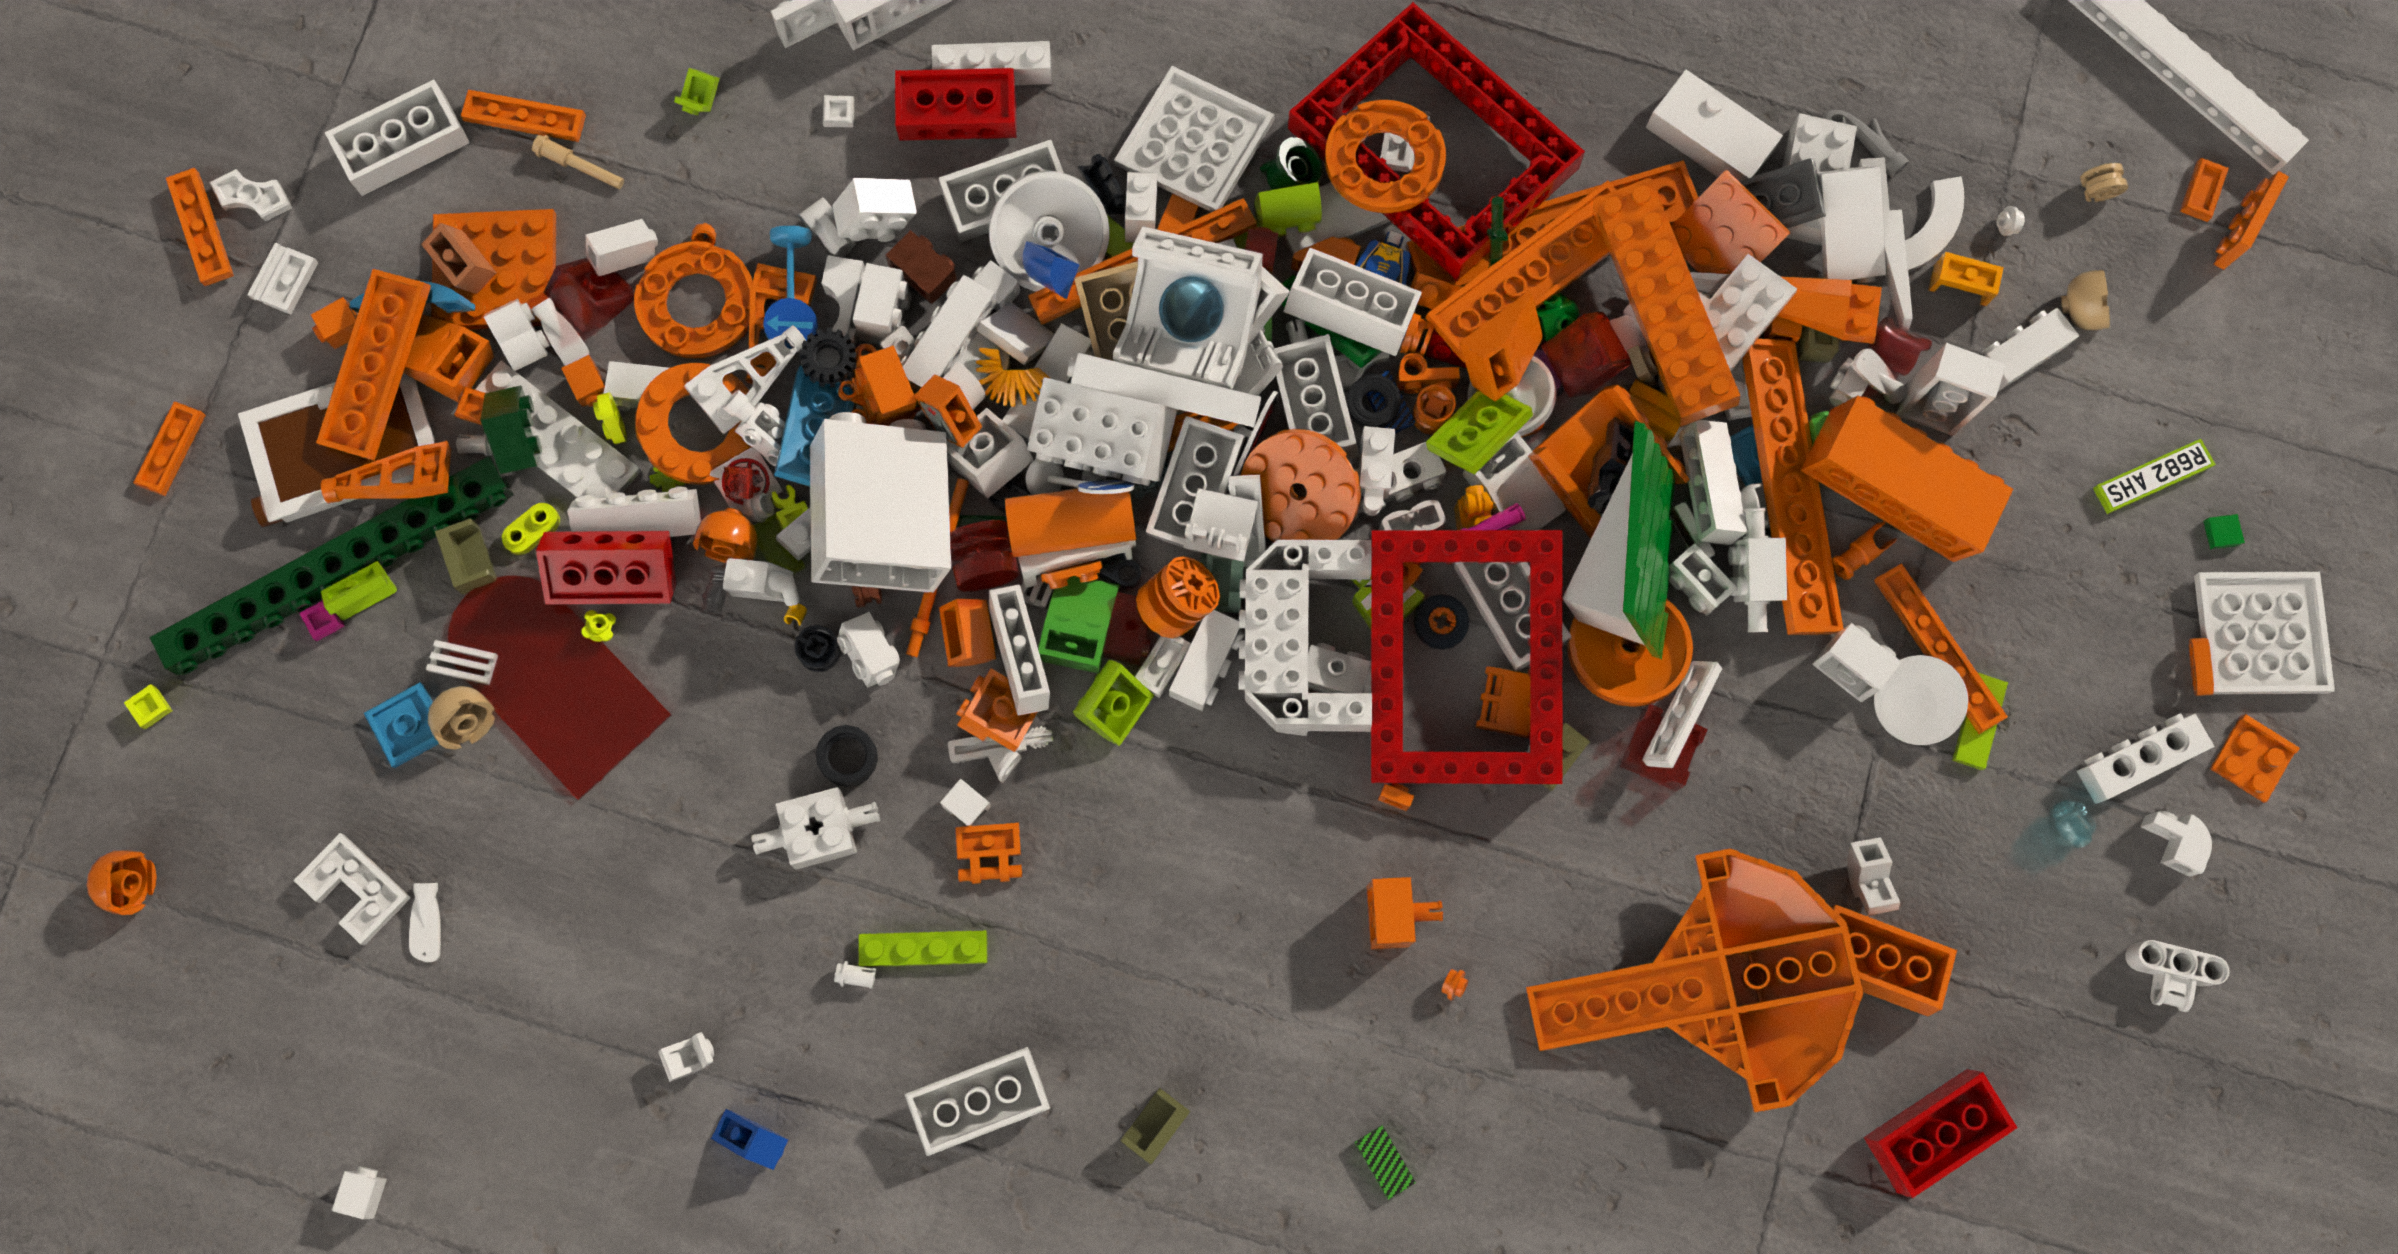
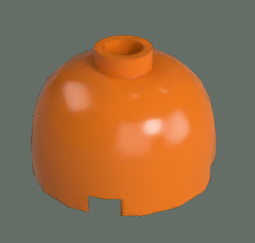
[693,508,758,563]
[87,850,157,915]

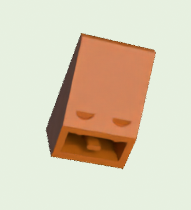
[1459,291,1543,402]
[403,315,494,403]

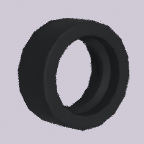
[816,725,878,787]

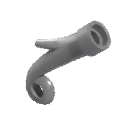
[1822,110,1910,178]

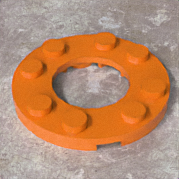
[1325,100,1446,213]
[634,241,753,359]
[635,363,757,485]

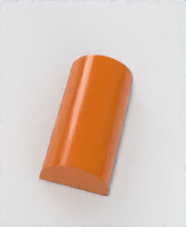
[1005,488,1136,558]

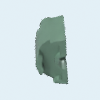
[1200,552,1244,613]

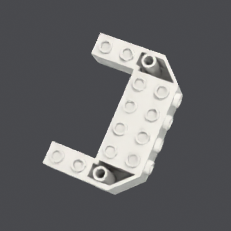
[1239,540,1372,736]

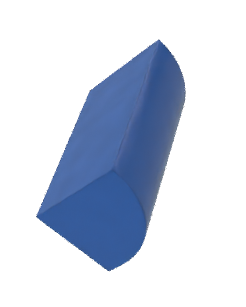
[1023,241,1080,299]

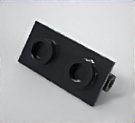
[1078,154,1126,215]

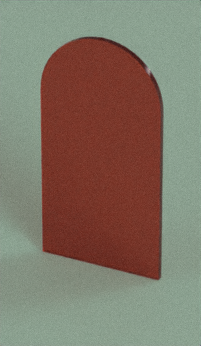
[448,575,672,800]

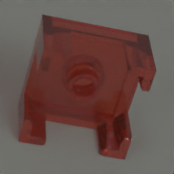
[1620,704,1708,791]

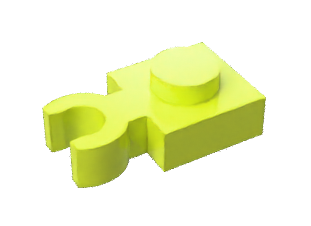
[772,485,808,530]

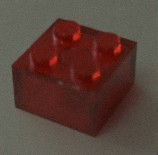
[1541,311,1632,398]

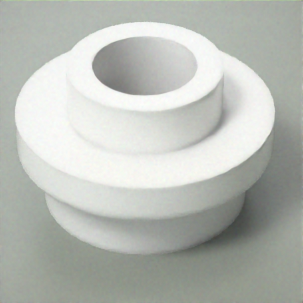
[1997,206,2025,236]

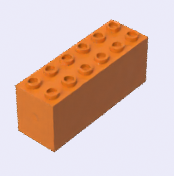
[1800,395,2013,562]

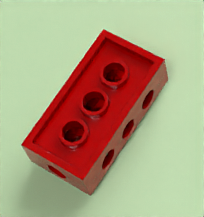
[895,68,1017,141]
[536,531,676,605]

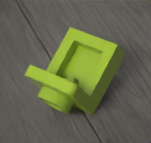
[674,68,720,116]

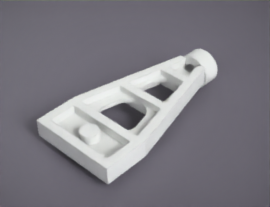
[684,325,806,435]

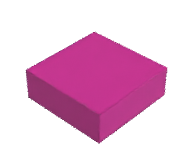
[299,600,345,641]

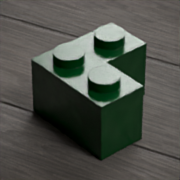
[480,385,542,474]

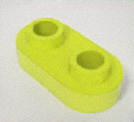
[593,392,627,444]
[502,503,560,555]

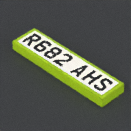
[2093,439,2216,514]

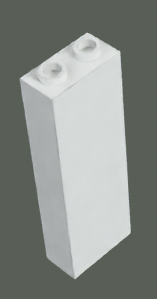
[1067,353,1261,427]

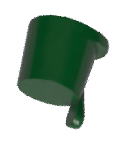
[1260,138,1323,190]

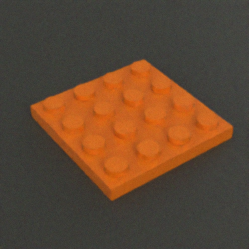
[431,209,556,329]

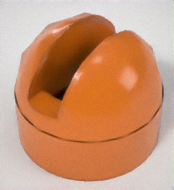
[691,223,716,245]

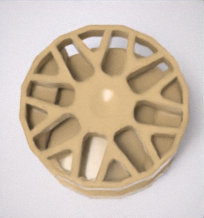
[2080,163,2128,202]

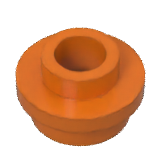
[1441,969,1468,1001]

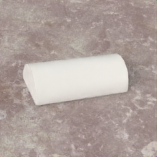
[904,1047,1050,1156]

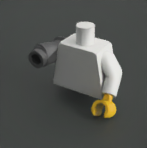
[702,558,807,626]

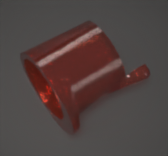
[1867,316,1932,376]

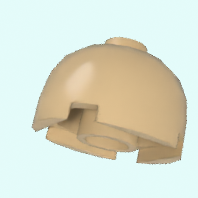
[2061,270,2110,330]
[428,686,495,749]

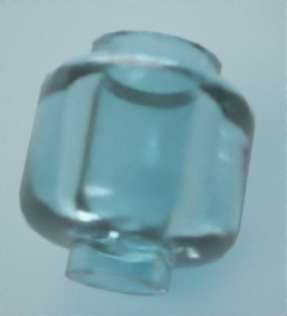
[2047,800,2097,848]

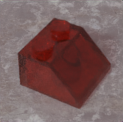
[543,257,635,333]

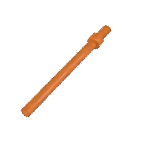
[906,478,969,658]

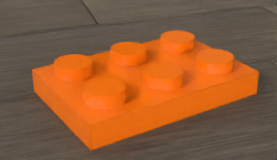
[2213,171,2289,270]

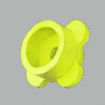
[581,610,616,642]

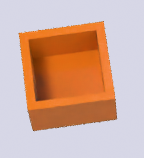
[852,345,917,426]

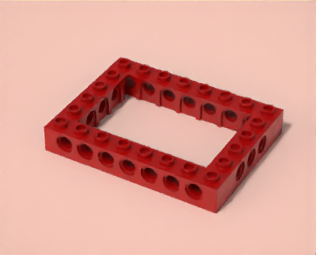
[1288,2,1585,281]
[1371,530,1563,784]

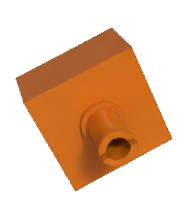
[1366,877,1443,949]

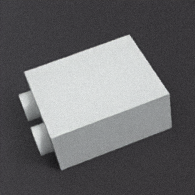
[810,412,951,593]

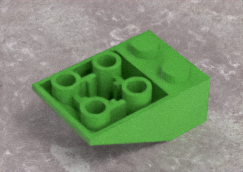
[1038,576,1119,674]

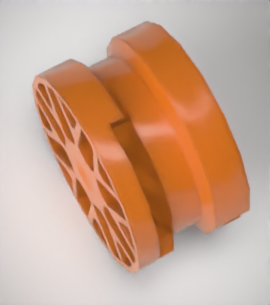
[1400,313,1434,357]

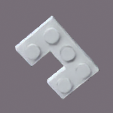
[293,833,411,945]

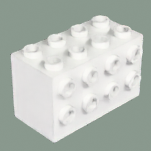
[1027,377,1177,486]

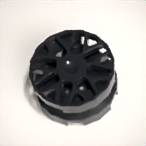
[794,625,841,673]

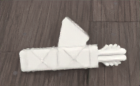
[948,726,1053,783]

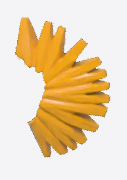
[976,348,1051,407]

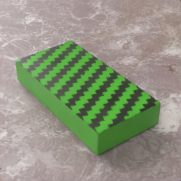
[1354,1125,1416,1200]

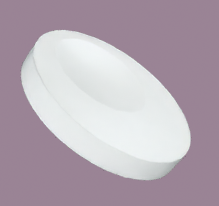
[1468,356,1556,436]
[1874,655,1968,745]

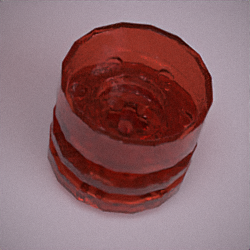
[950,520,1020,592]

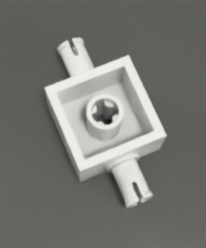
[1728,508,1787,632]
[751,787,881,870]

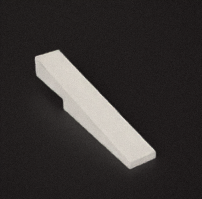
[1858,157,1913,332]

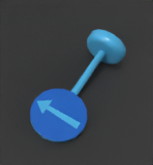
[763,226,818,349]

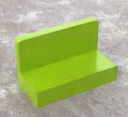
[321,561,397,620]

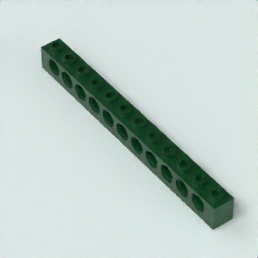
[149,456,514,675]

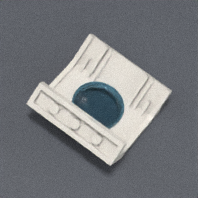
[1113,226,1263,389]

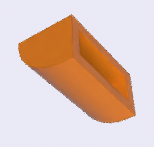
[939,599,996,667]

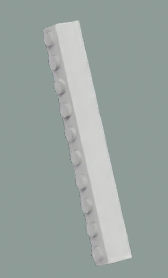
[2068,0,2309,175]

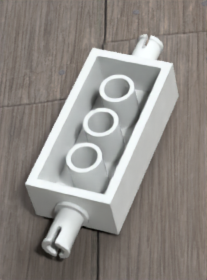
[1273,319,1360,460]

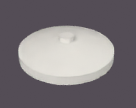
[989,171,1109,291]

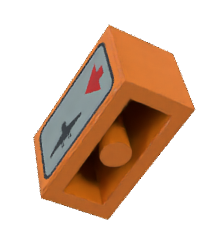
[914,374,982,448]

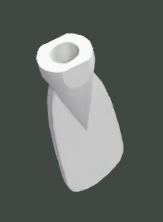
[531,298,589,366]
[1853,349,1907,404]
[409,883,441,962]

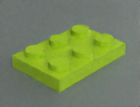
[1426,390,1533,475]

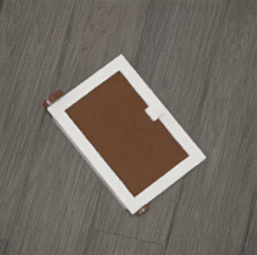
[238,373,436,528]

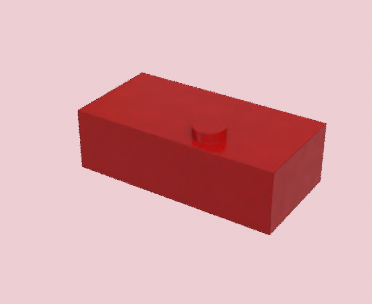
[1863,1069,2018,1198]

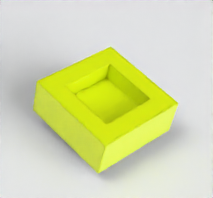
[124,684,173,729]

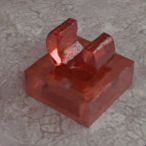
[724,466,761,499]

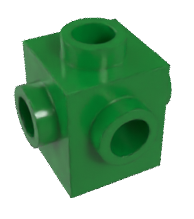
[1536,293,1580,343]

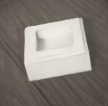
[823,95,855,127]

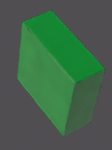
[2203,514,2245,550]

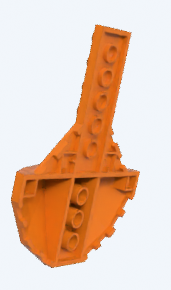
[1526,848,1863,1112]

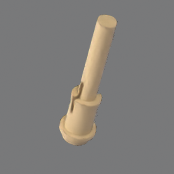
[532,135,624,190]

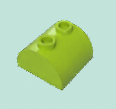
[1254,182,1322,238]
[1073,660,1155,746]

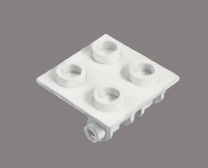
[1183,488,1258,562]

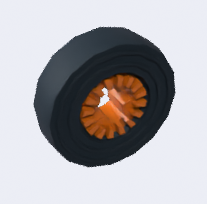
[1414,594,1470,650]

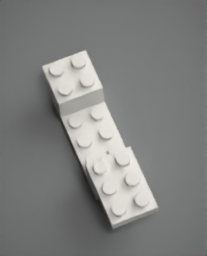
[771,0,953,50]

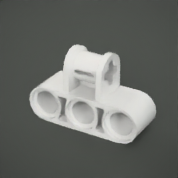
[2125,940,2230,1012]

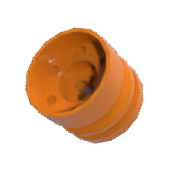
[1136,556,1220,639]

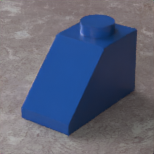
[711,1109,788,1170]

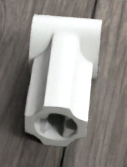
[798,197,856,258]

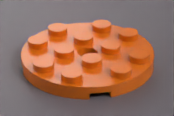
[1241,429,1361,542]

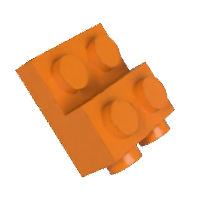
[956,668,1038,752]

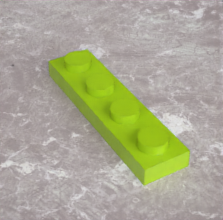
[859,930,988,967]

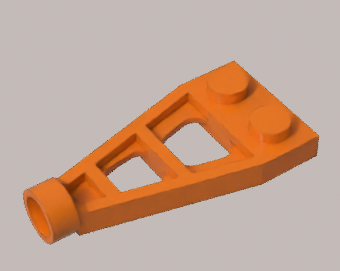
[745,263,817,385]
[321,441,451,504]

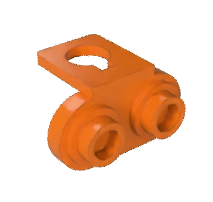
[1040,560,1102,589]

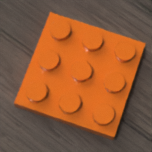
[1671,170,1791,274]

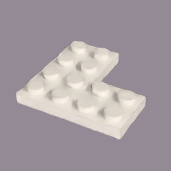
[1623,254,1797,371]

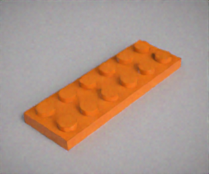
[316,269,431,461]

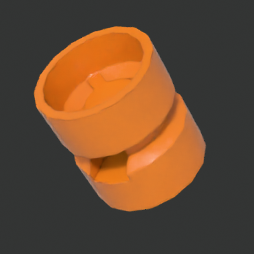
[1412,384,1456,435]

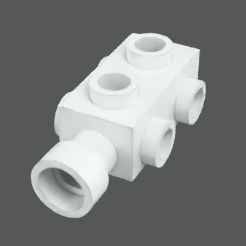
[722,390,785,467]

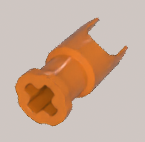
[1832,521,1897,580]

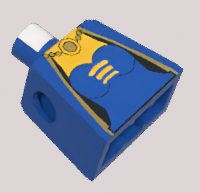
[1356,231,1411,285]

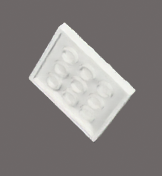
[1114,66,1275,212]
[2194,572,2335,694]

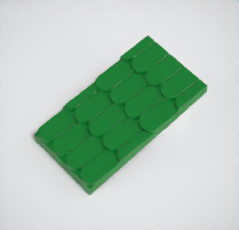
[1562,421,1675,660]

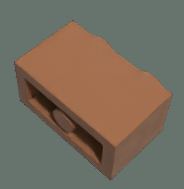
[421,223,497,294]

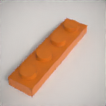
[461,89,586,142]
[166,168,234,286]

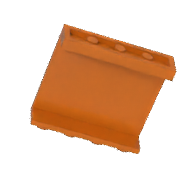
[1528,384,1690,539]

